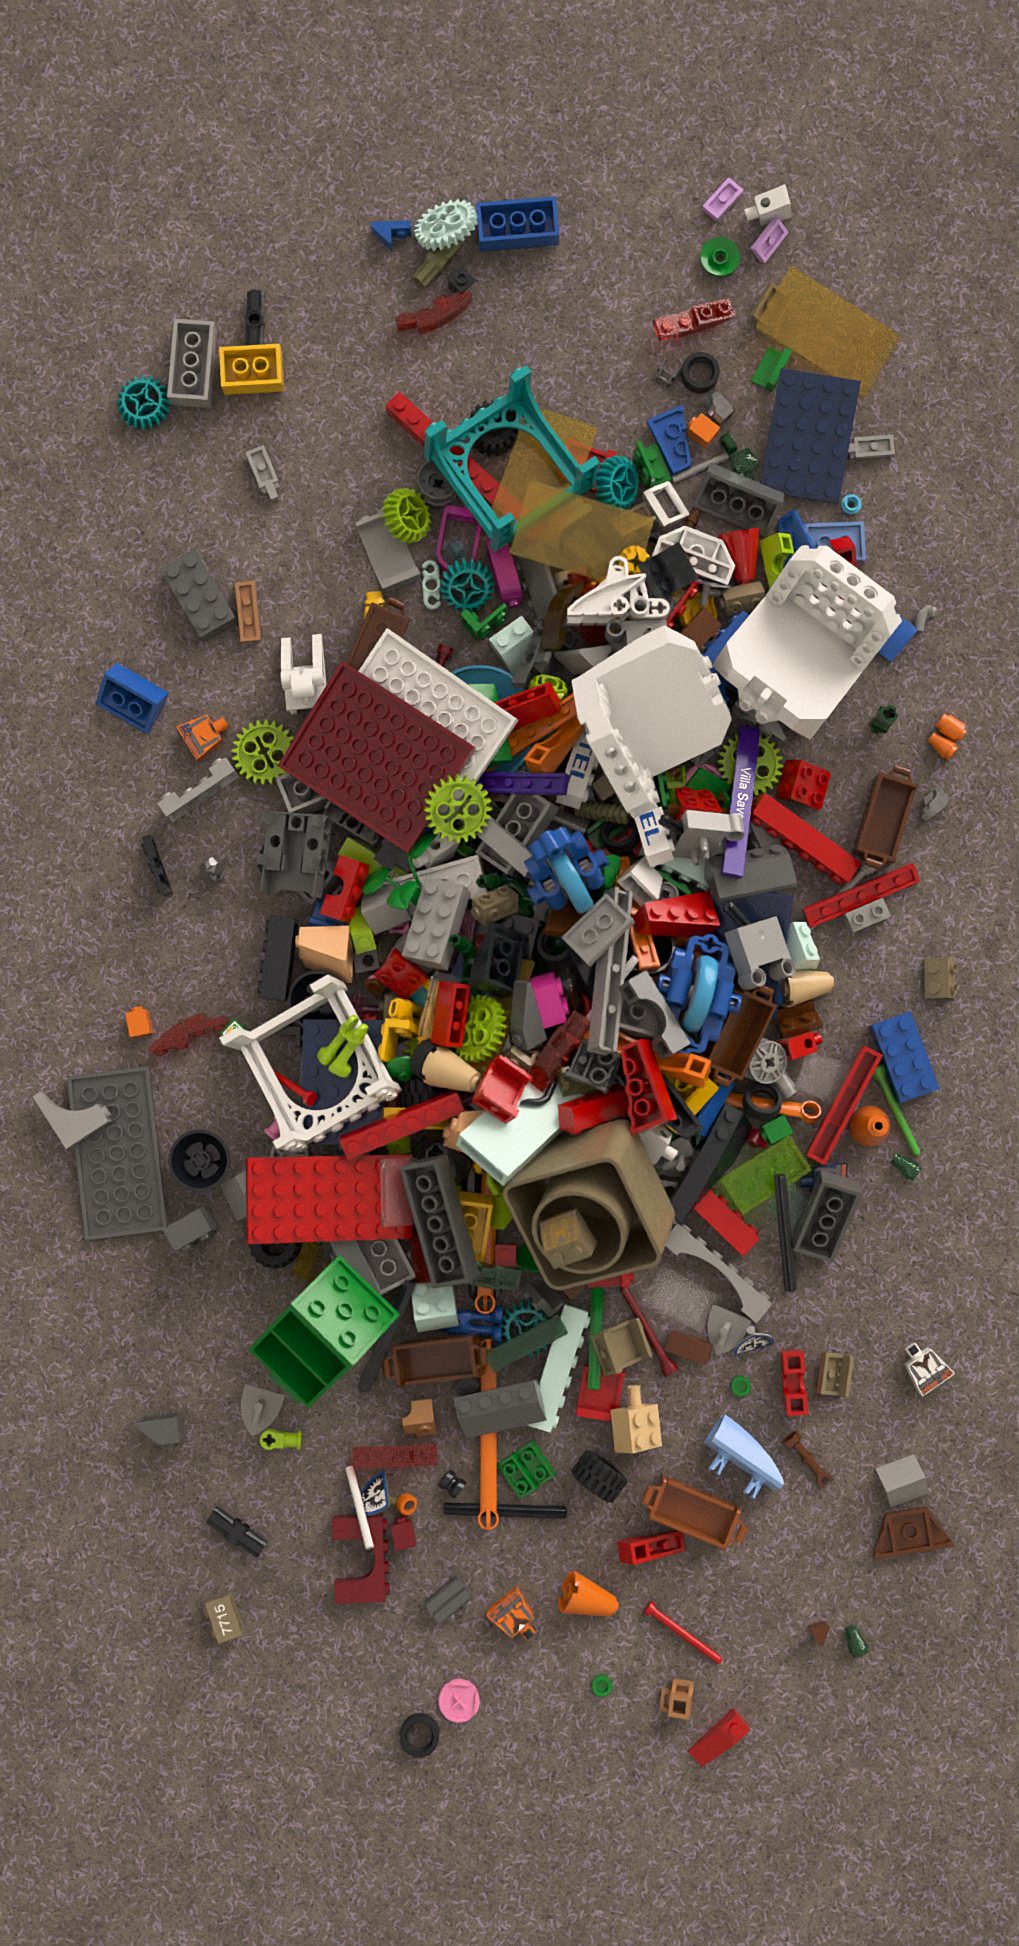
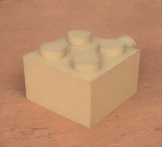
[611,1385,662,1454]

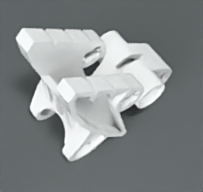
[566,556,670,626]
[281,634,327,715]

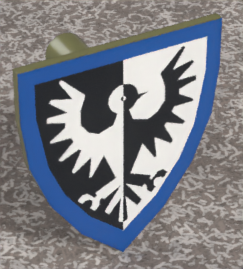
[353,1470,397,1516]

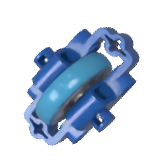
[523,827,610,913]
[656,934,742,1054]

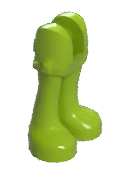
[317,1015,369,1077]

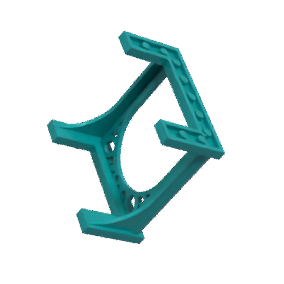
[424,365,600,552]

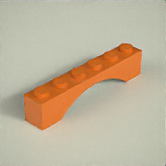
[524,716,586,773]
[584,1023,711,1088]

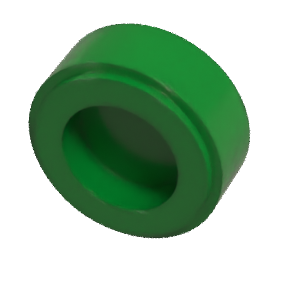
[730,1375,751,1397]
[591,1674,612,1697]

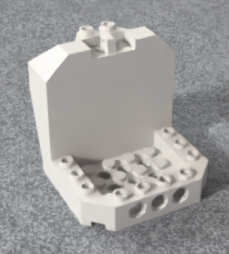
[712,546,902,739]
[571,625,732,818]

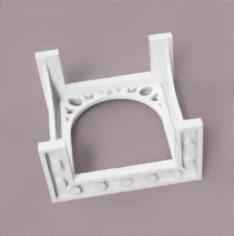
[220,975,402,1153]

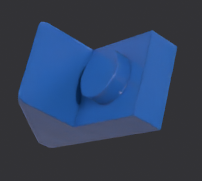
[371,220,412,251]

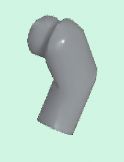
[914,605,938,632]

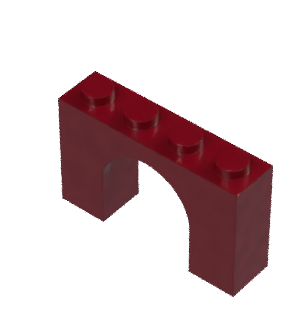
[332,1513,390,1604]

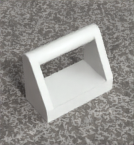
[642,481,690,532]

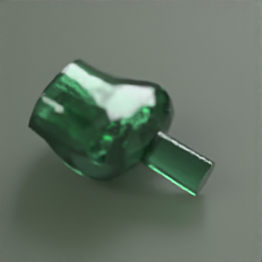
[730,447,759,481]

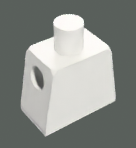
[744,185,791,226]
[412,832,461,869]
[617,858,663,906]
[639,1126,678,1165]

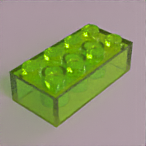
[719,1135,812,1215]

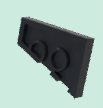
[141,834,173,896]

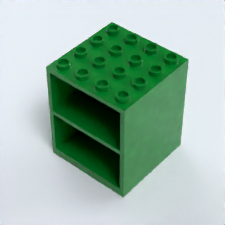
[248,1255,400,1409]

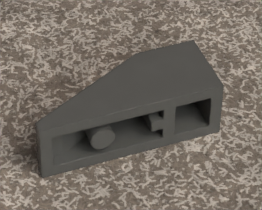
[510,980,547,1050]

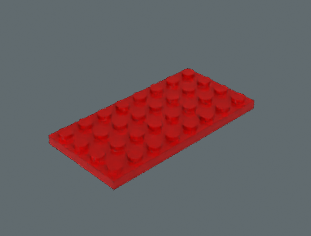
[246,1154,412,1244]

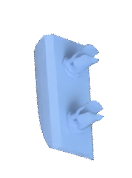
[704,1415,784,1499]

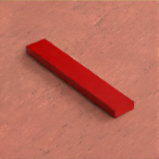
[801,863,920,928]

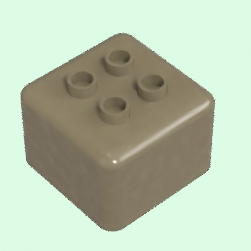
[503,1119,675,1290]

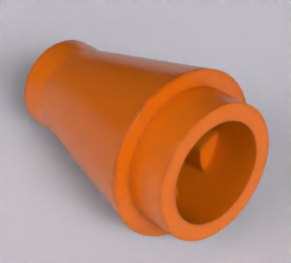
[927,732,959,761]

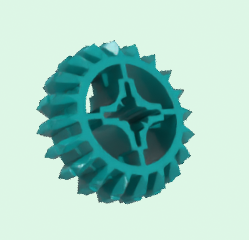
[116,375,171,431]
[593,456,640,512]
[440,558,495,613]
[499,1301,554,1358]

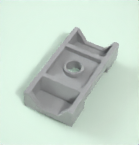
[157,757,239,822]

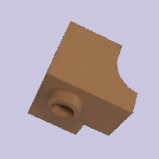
[402,1398,437,1437]
[660,1678,695,1720]

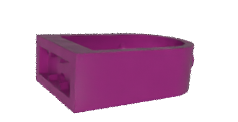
[436,504,482,578]
[486,538,523,609]

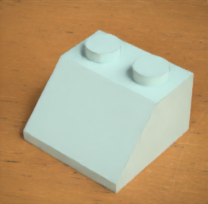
[489,616,533,676]
[787,922,820,970]

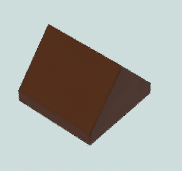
[808,1621,830,1646]

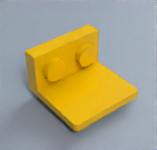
[378,1018,418,1063]

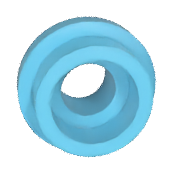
[841,494,862,515]

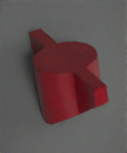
[745,1128,768,1149]

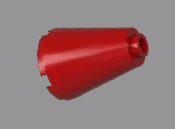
[719,528,759,585]

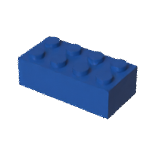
[476,196,559,252]
[868,1011,939,1103]

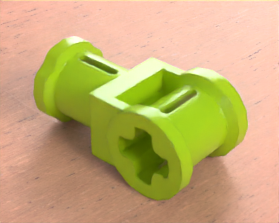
[664,766,686,805]
[260,1428,302,1450]

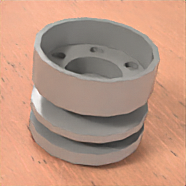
[744,1038,787,1084]

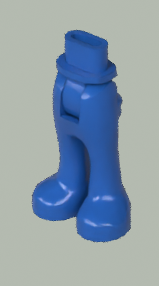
[441,1305,503,1345]

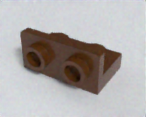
[775,999,823,1039]

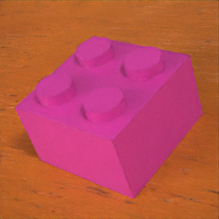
[530,972,570,1028]

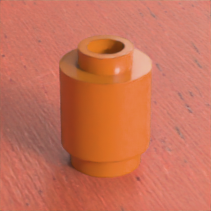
[935,713,967,742]

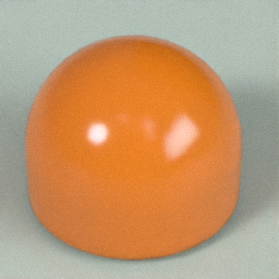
[396,1493,418,1516]

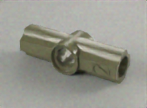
[412,240,463,289]

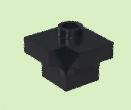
[373,840,409,871]

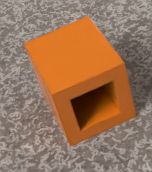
[687,413,720,449]
[125,1006,153,1038]

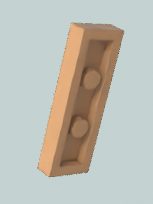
[235,580,261,644]

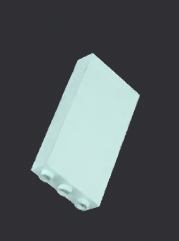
[456,1062,584,1186]

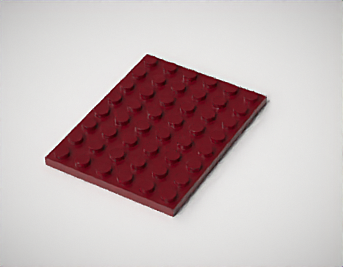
[277,660,476,854]

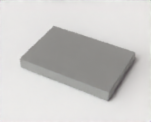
[561,893,635,966]

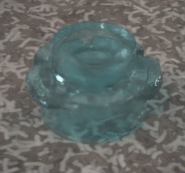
[447,539,465,559]

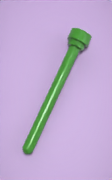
[872,1063,920,1156]

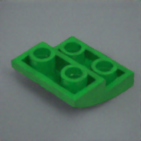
[497,1439,557,1499]

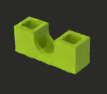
[759,533,794,590]

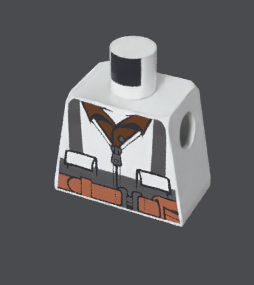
[904,1343,955,1397]

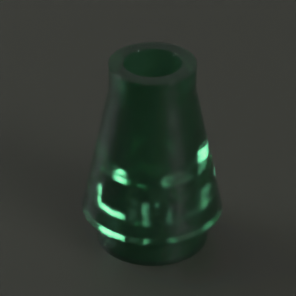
[890,1153,922,1181]
[844,1624,869,1658]

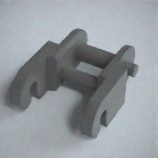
[655,357,682,387]

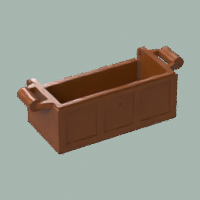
[641,1473,749,1550]

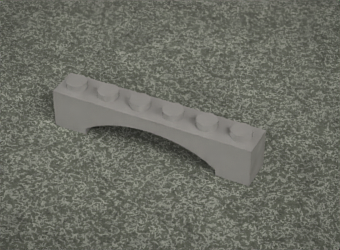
[665,1222,772,1323]

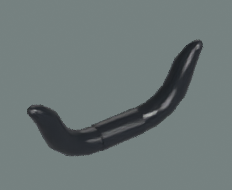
[520,1058,558,1106]

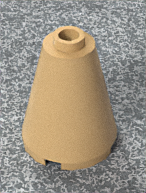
[780,970,834,1008]
[422,1045,481,1092]

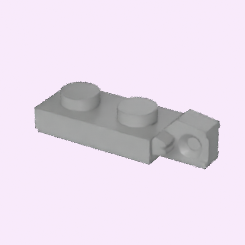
[848,434,895,460]
[245,445,280,503]

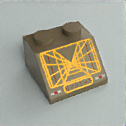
[539,1208,597,1269]

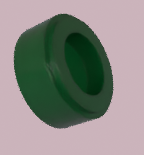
[720,433,738,454]

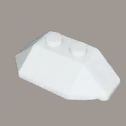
[652,526,735,585]

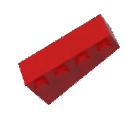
[633,891,720,938]
[621,1039,677,1135]

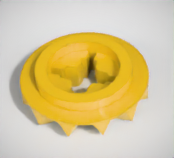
[619,546,650,575]

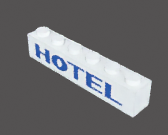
[556,730,599,809]
[634,779,676,868]

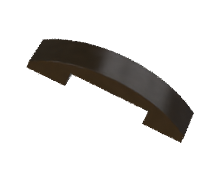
[542,581,584,652]

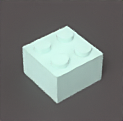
[412,1281,459,1332]

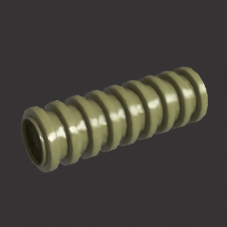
[574,800,631,825]

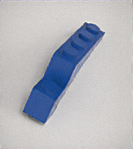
[703,610,749,706]

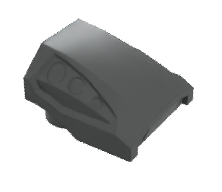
[565,1038,621,1094]

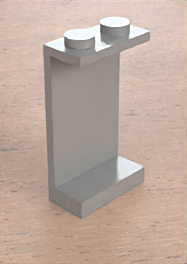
[355,510,421,593]

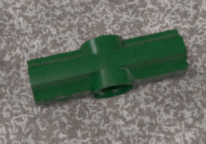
[869,705,898,734]

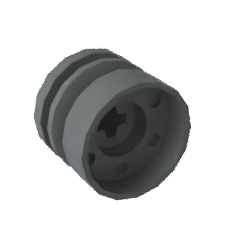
[417,461,458,509]

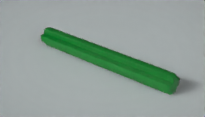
[588,1287,604,1390]

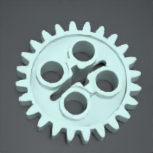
[414,199,478,251]

